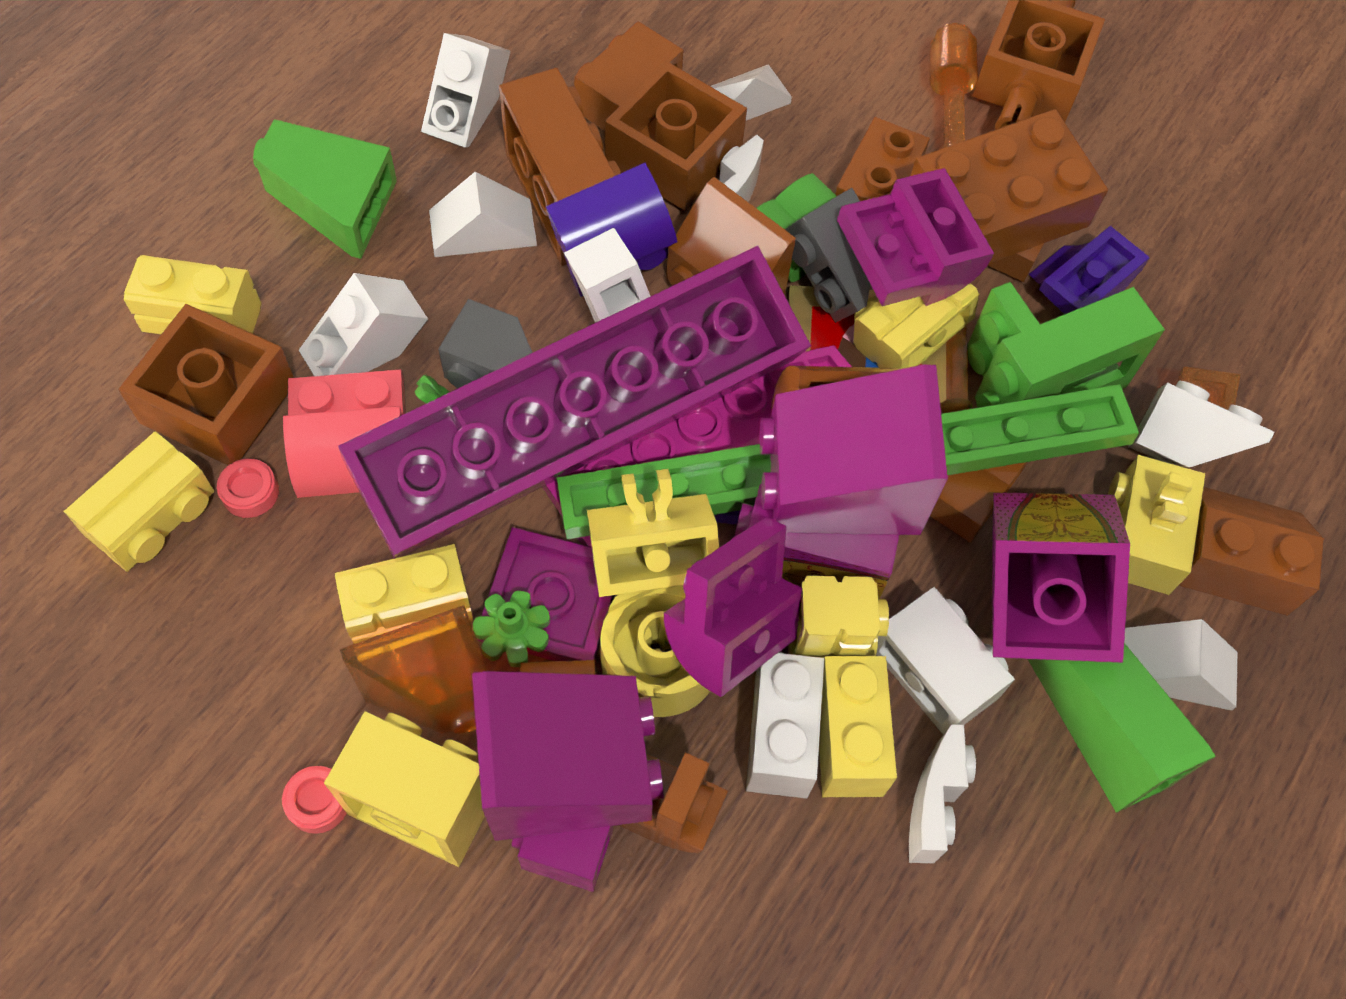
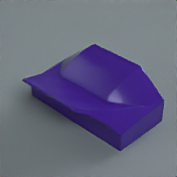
[1029,226,1150,314]

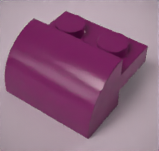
[837,168,994,307]
[664,517,802,697]

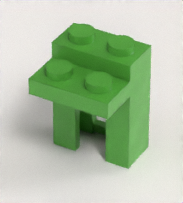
[965,282,1165,408]

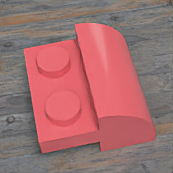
[283,369,405,498]

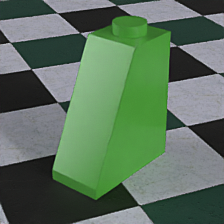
[253,119,397,259]

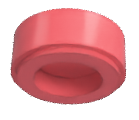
[217,459,279,518]
[282,766,347,834]

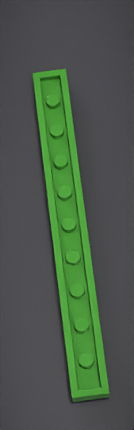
[557,384,1139,539]

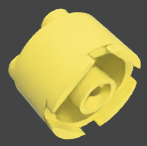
[600,585,710,717]

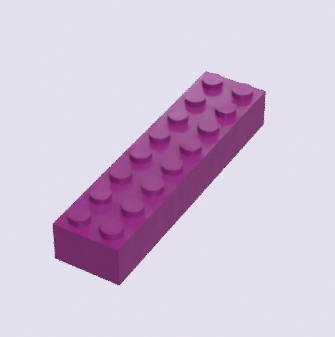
[338,245,811,559]

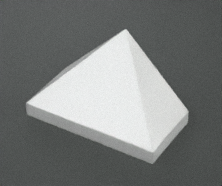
[711,64,792,121]

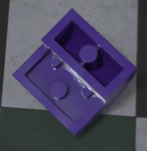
[546,163,677,297]

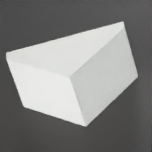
[429,172,537,257]
[1124,619,1238,710]

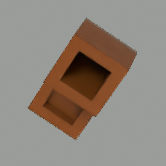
[618,752,728,853]

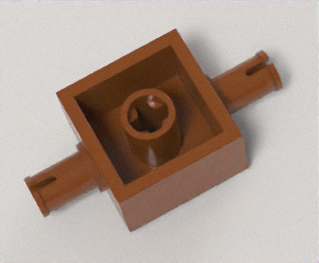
[972,0,1105,130]

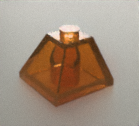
[340,605,487,734]

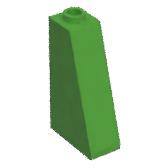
[1028,643,1216,813]

